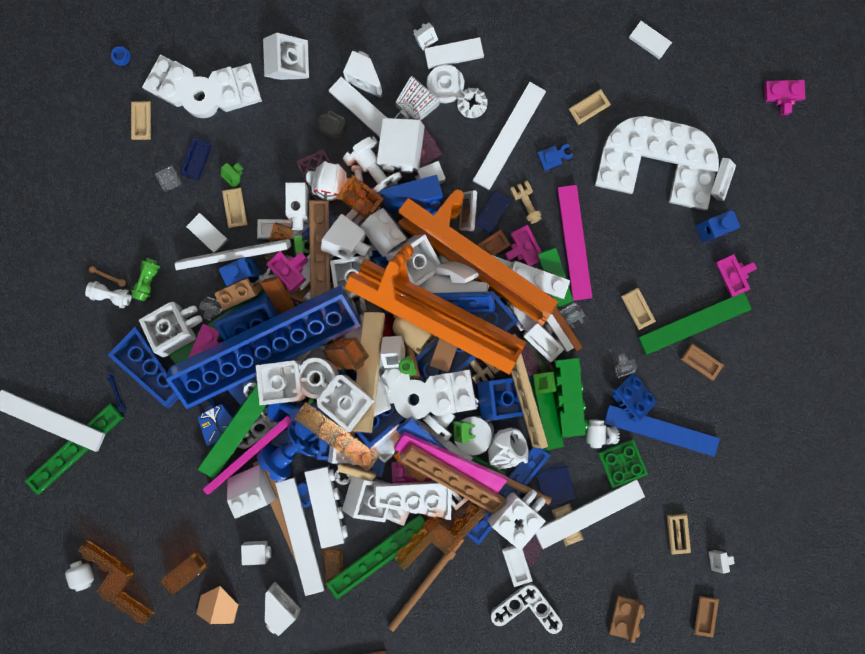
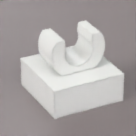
[413,23,438,50]
[386,509,409,526]
[709,550,735,574]

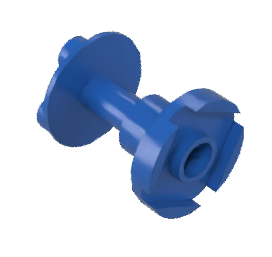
[267,401,329,441]
[257,422,320,482]

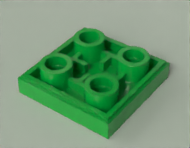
[597,438,648,489]

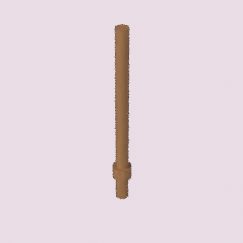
[388,536,464,632]

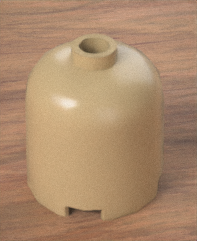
[392,315,435,354]

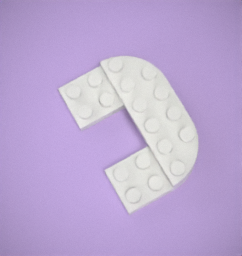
[595,116,719,211]

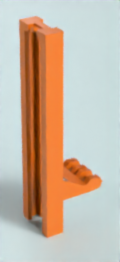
[398,189,558,326]
[345,244,526,375]

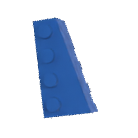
[108,327,179,408]

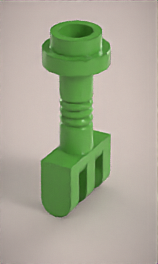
[398,355,417,377]

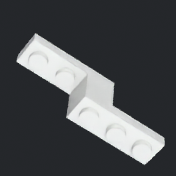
[492,255,570,299]
[495,293,574,352]

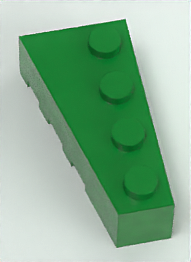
[551,358,588,438]

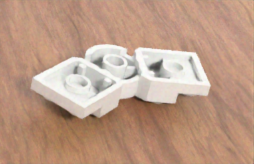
[142,54,262,118]
[355,356,477,420]
[256,358,375,432]

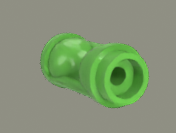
[131,258,160,302]

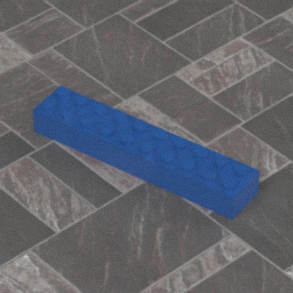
[166,284,361,409]
[356,291,519,448]

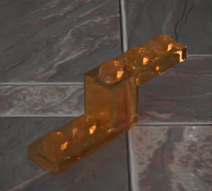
[294,402,379,471]
[395,503,487,571]
[78,541,154,625]

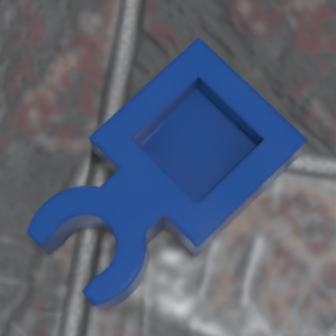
[537,144,573,171]

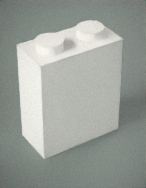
[377,118,425,173]

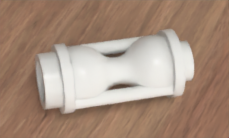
[85,281,132,308]

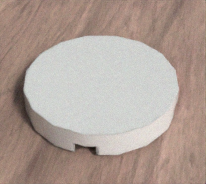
[427,64,464,103]
[455,416,493,455]

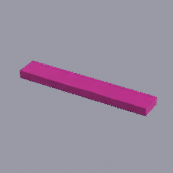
[557,185,592,301]
[203,415,292,494]
[394,431,507,493]

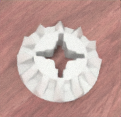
[457,87,487,118]

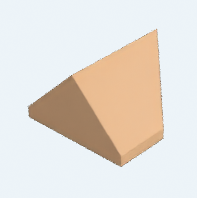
[196,586,239,624]

